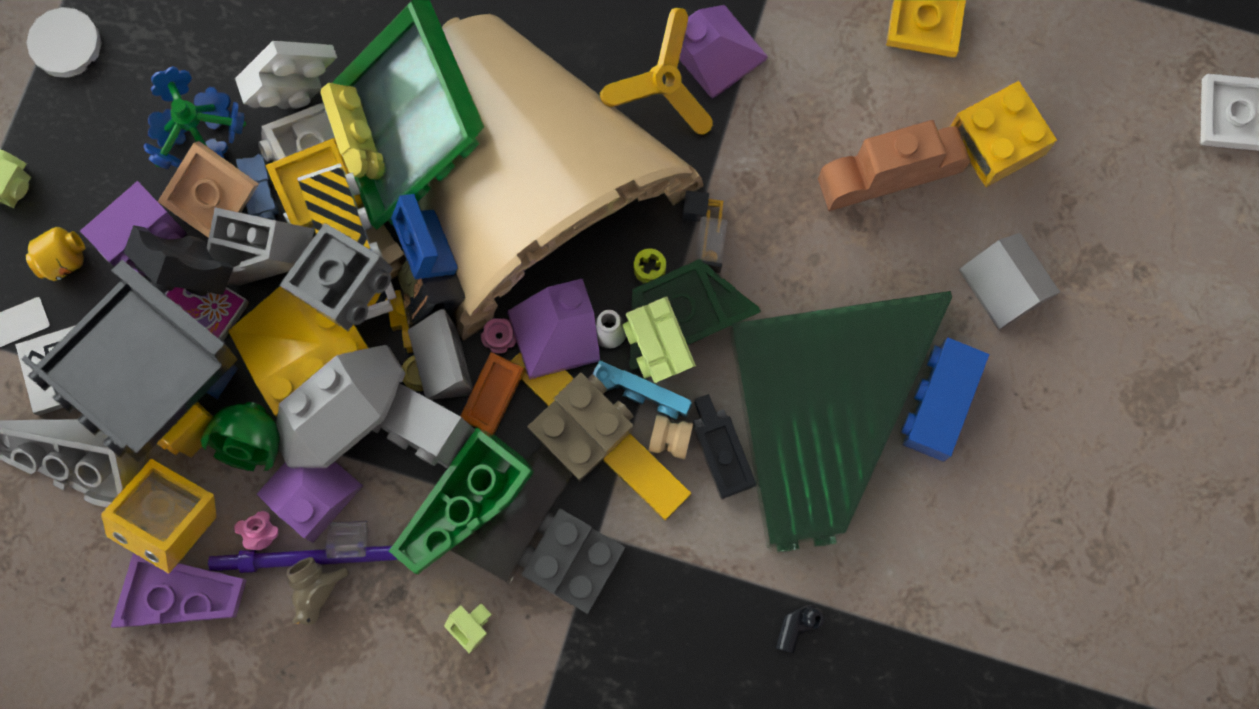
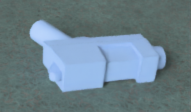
[236,154,279,220]

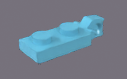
[593,360,692,420]

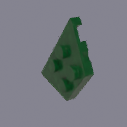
[629,259,761,370]

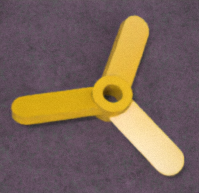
[600,8,713,134]

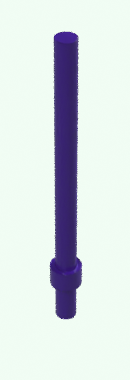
[208,545,398,573]

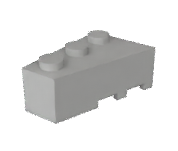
[207,207,314,286]
[372,383,475,468]

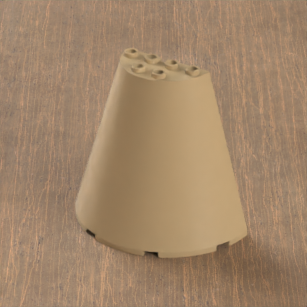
[385,14,703,341]

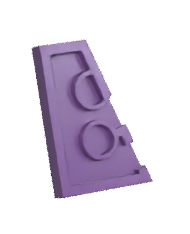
[111,553,247,628]

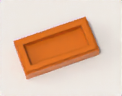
[460,352,526,435]

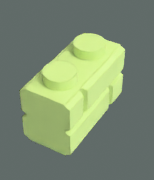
[622,297,696,383]

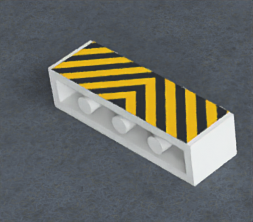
[297,163,396,320]

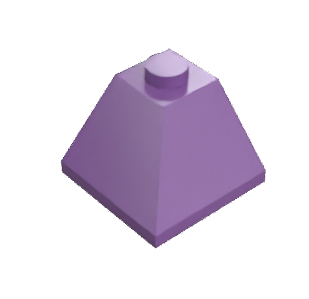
[679,5,768,99]
[507,279,600,380]
[257,461,363,543]

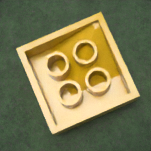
[228,286,369,417]

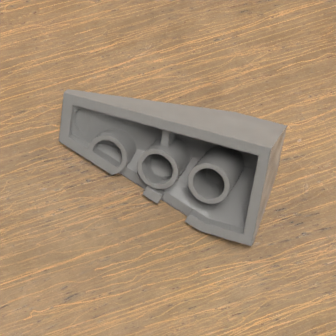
[0,419,146,507]

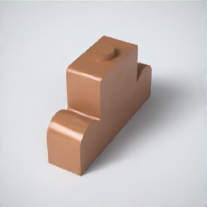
[818,120,970,211]

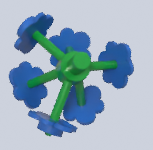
[143,66,246,169]

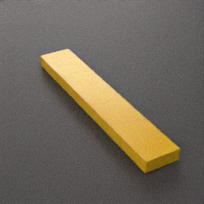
[511,352,691,521]

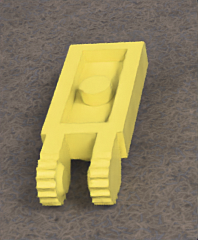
[320,83,386,180]

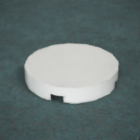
[27,7,101,78]

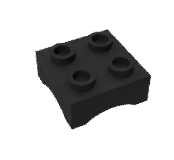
[124,225,233,296]

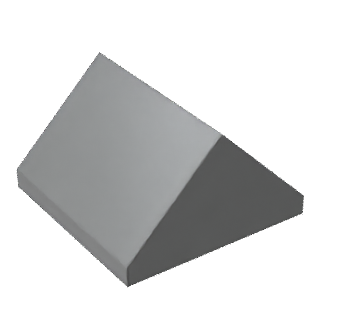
[959,233,1060,330]
[408,309,473,400]

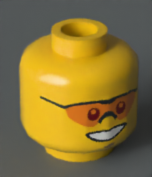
[26,227,85,281]

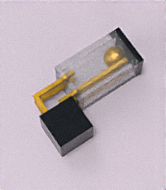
[682,190,728,273]

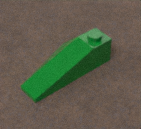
[389,428,534,574]

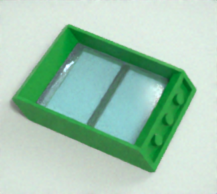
[332,0,484,230]

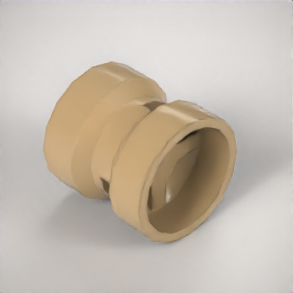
[648,415,693,460]

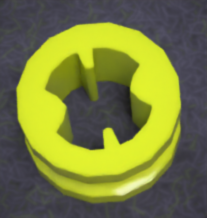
[633,248,666,284]

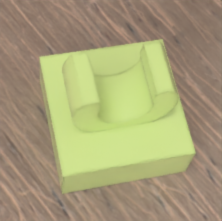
[444,603,492,654]

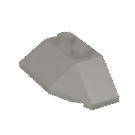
[276,345,406,468]

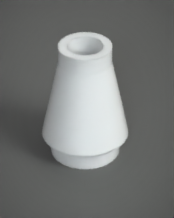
[595,310,626,348]

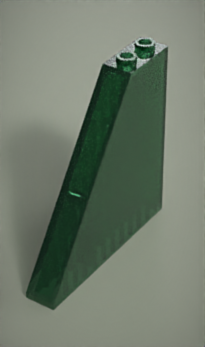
[730,291,952,553]

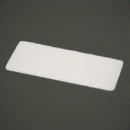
[0,297,50,347]

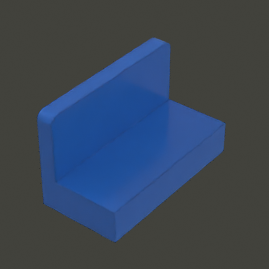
[391,194,458,279]

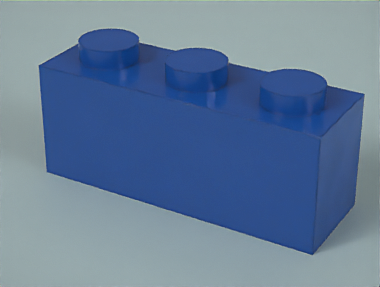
[901,337,990,462]

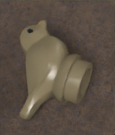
[286,557,349,625]

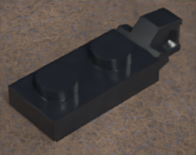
[692,394,757,500]

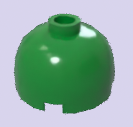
[200,402,280,472]

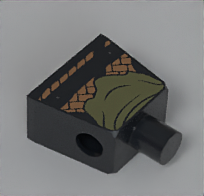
[397,259,465,329]

